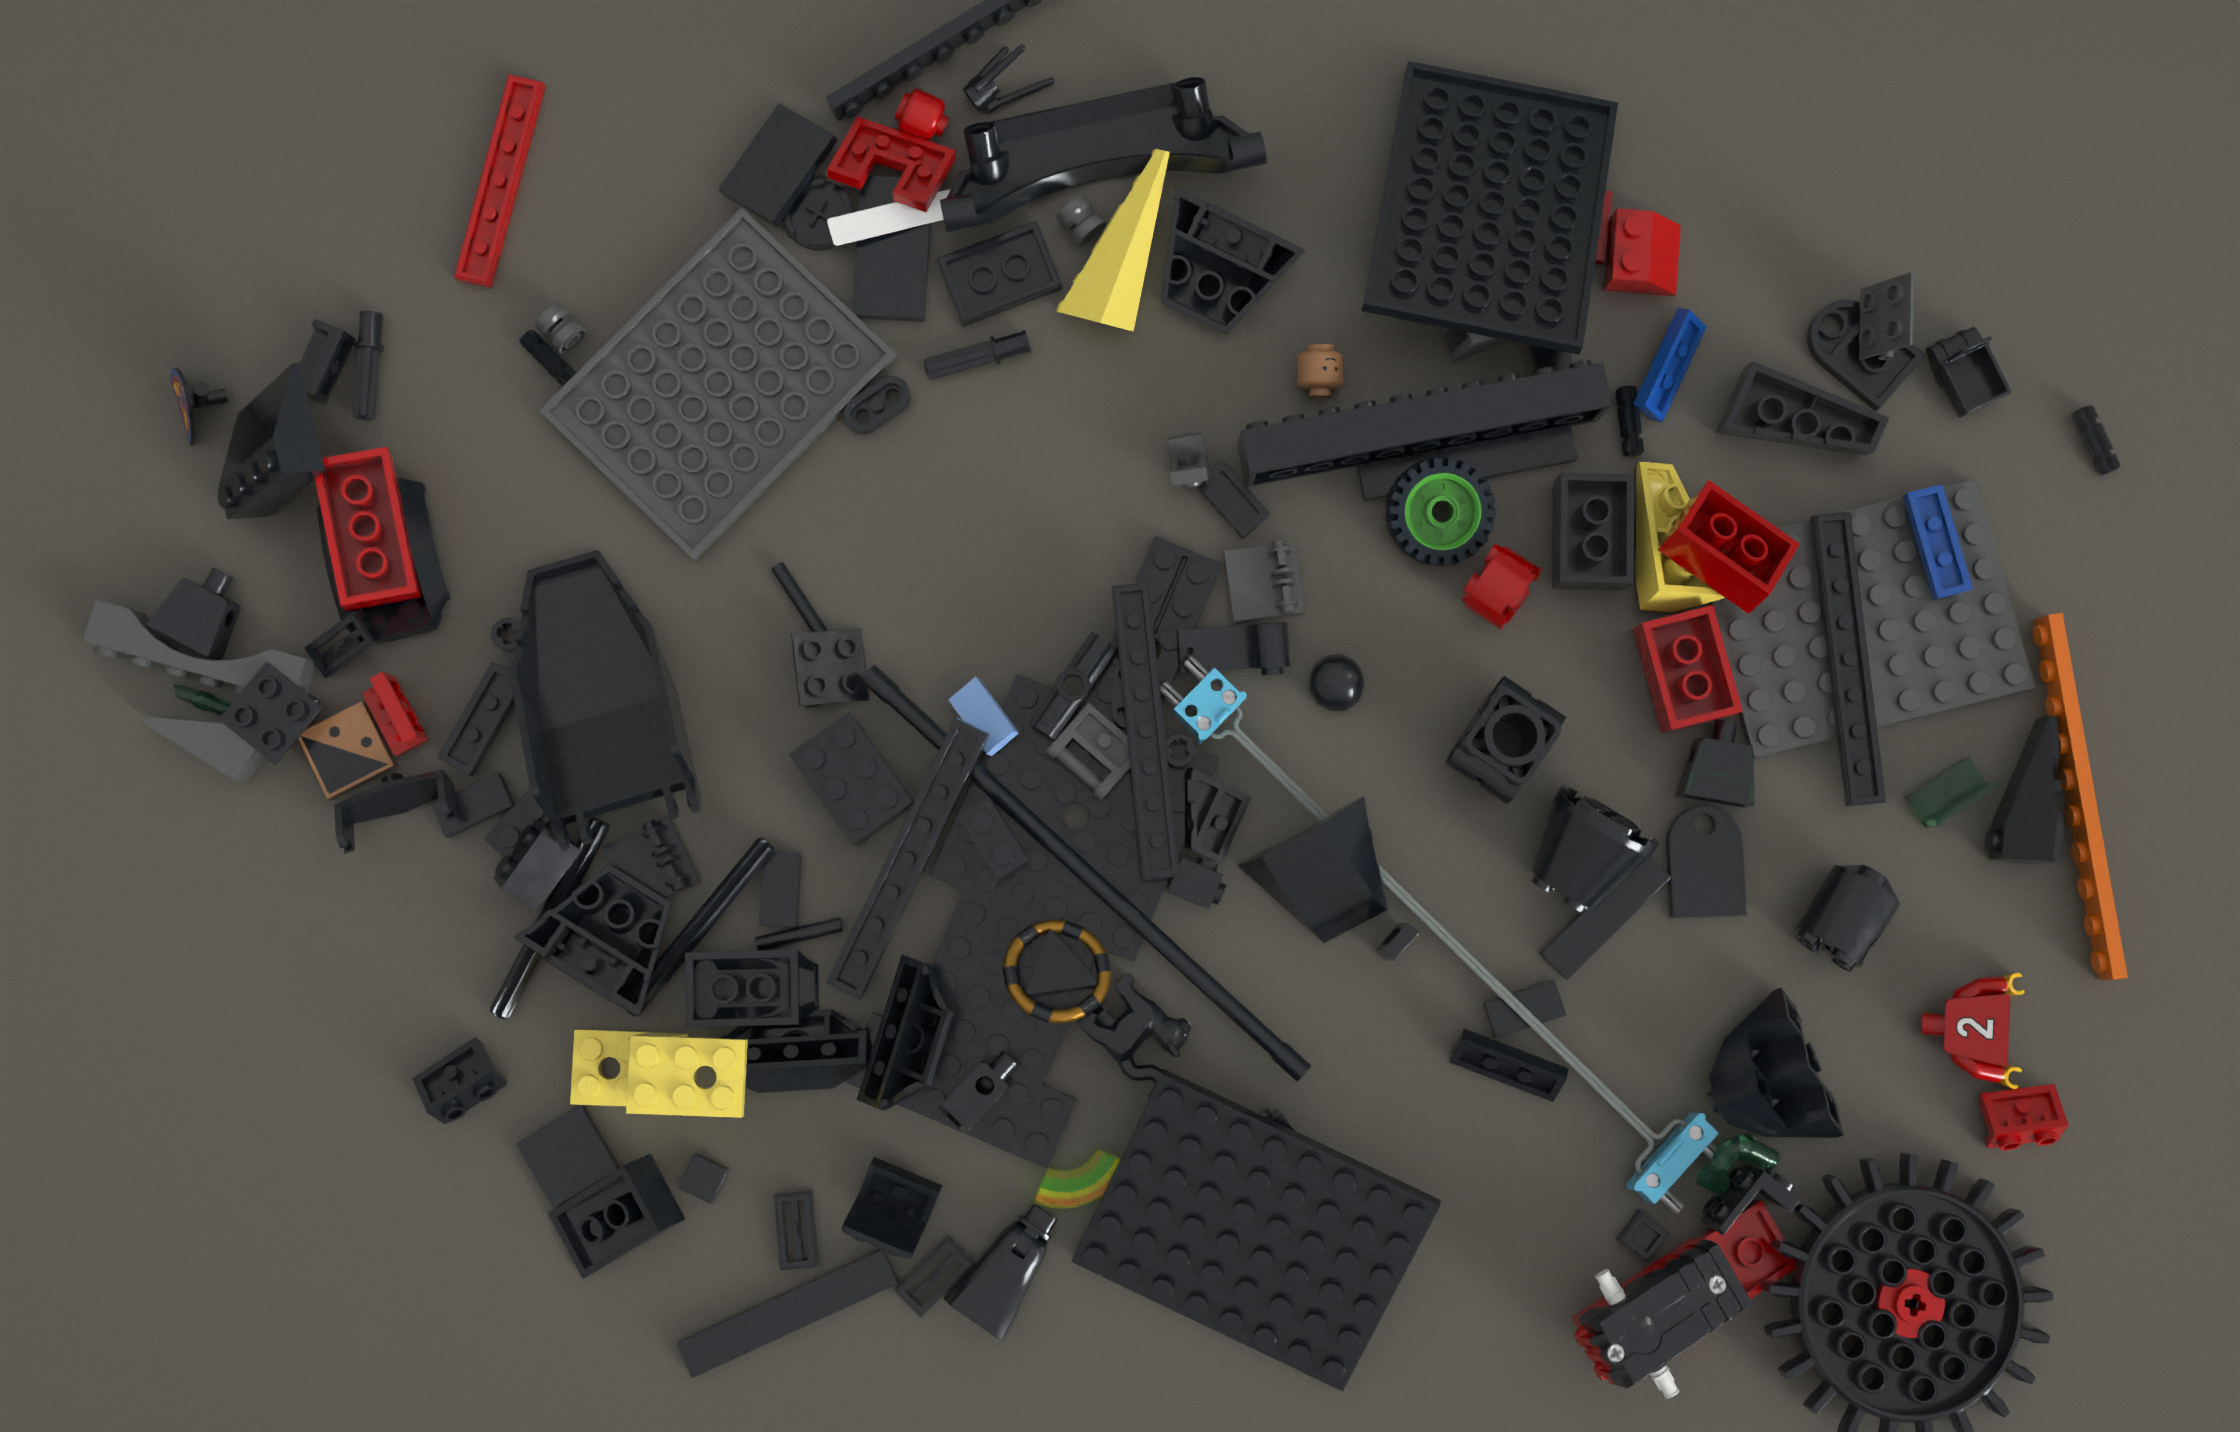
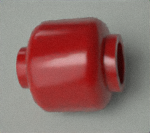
[894,88,949,141]

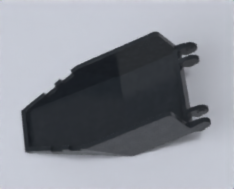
[509,550,701,852]

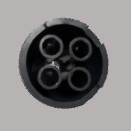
[1531,784,1659,913]

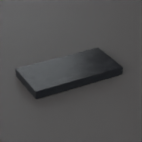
[852,176,931,322]

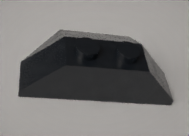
[856,955,954,1111]
[715,1009,867,1093]

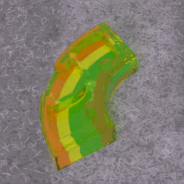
[1033,1148,1120,1209]

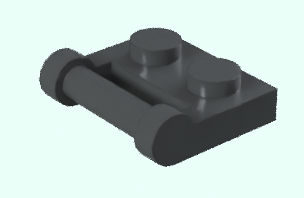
[1045,703,1130,802]

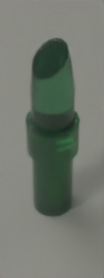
[174,684,231,716]

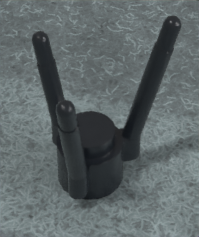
[963,44,1054,113]

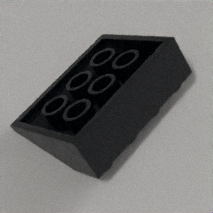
[218,363,325,520]

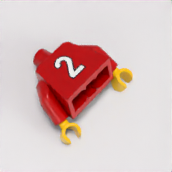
[1921,973,2025,1089]

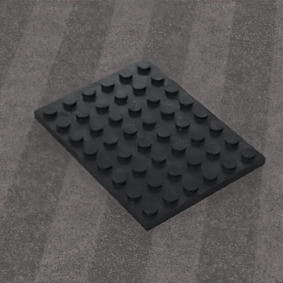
[1361,61,1618,355]
[1071,1069,1441,1391]

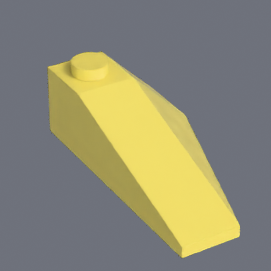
[1635,461,1724,612]

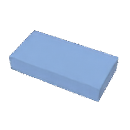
[948,676,1019,756]

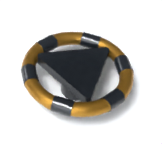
[1003,920,1111,1023]

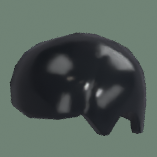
[1309,654,1364,711]

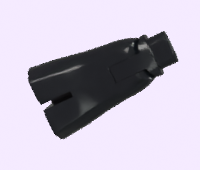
[943,1203,1058,1340]

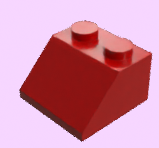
[1603,208,1681,297]

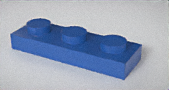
[1633,308,1707,422]
[1903,484,1973,600]

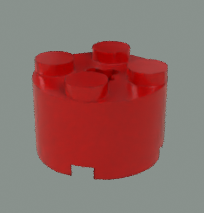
[1461,544,1542,631]

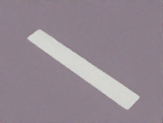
[827,189,951,246]

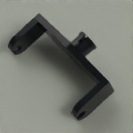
[334,770,457,854]

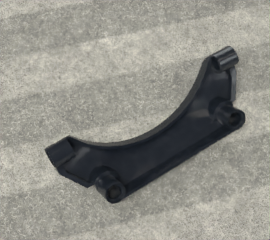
[940,77,1267,232]

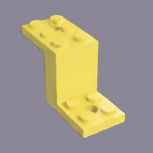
[570,1029,748,1118]

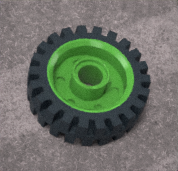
[1385,457,1496,566]

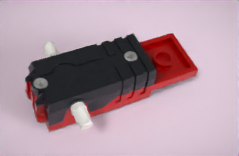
[1572,1200,1796,1399]

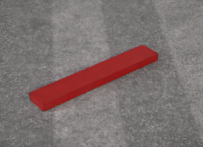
[454,74,546,289]

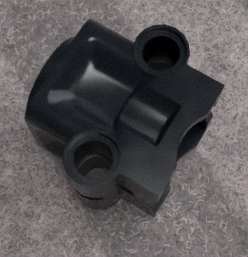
[1445,675,1566,805]

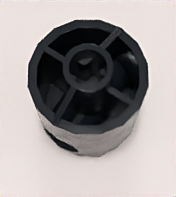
[1795,865,1900,972]

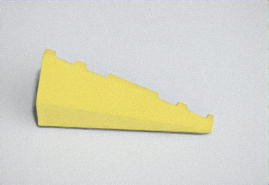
[1056,149,1170,332]

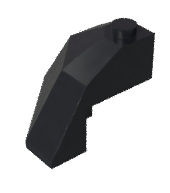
[1707,988,1844,1138]

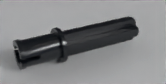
[353,311,384,420]
[924,330,1031,379]

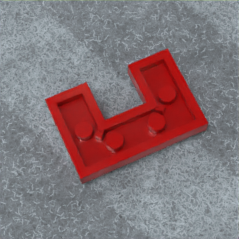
[827,116,956,213]

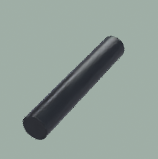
[771,562,828,632]
[755,917,843,951]

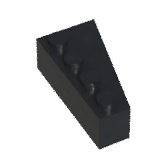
[1716,361,1889,456]

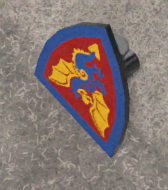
[170,368,228,445]

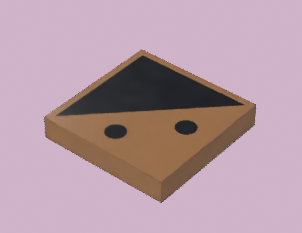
[298,701,397,800]

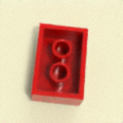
[1658,480,1800,614]
[1632,605,1743,734]

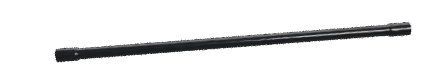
[860,665,1311,1082]

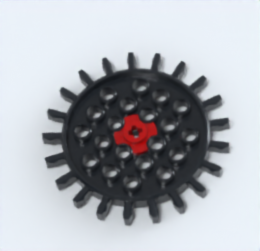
[1761,1152,2053,1432]

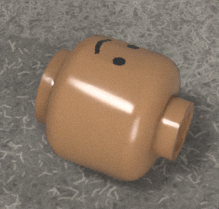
[1297,344,1344,398]

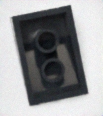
[548,1153,685,1279]

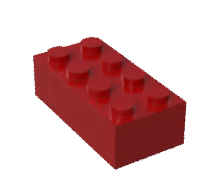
[315,447,421,611]

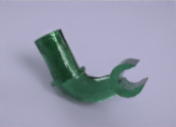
[1696,1132,1779,1195]

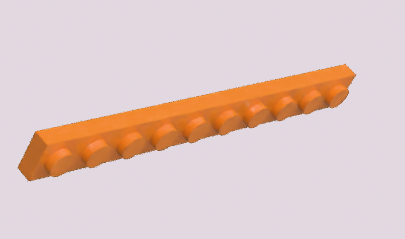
[2032,613,2128,980]

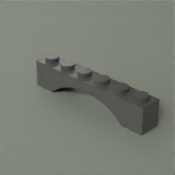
[82,599,317,694]

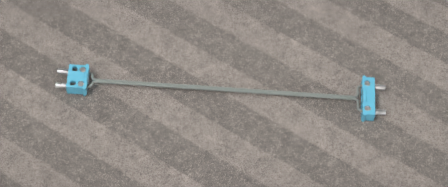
[1160,656,1726,1214]

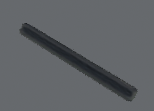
[490,817,609,1019]
[626,837,775,1017]

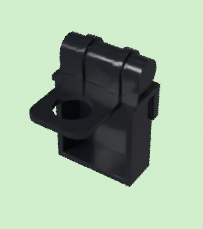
[1926,327,2012,418]

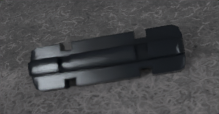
[519,329,576,387]
[1615,385,1644,457]
[2073,405,2121,475]

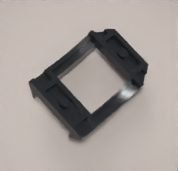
[317,478,450,646]

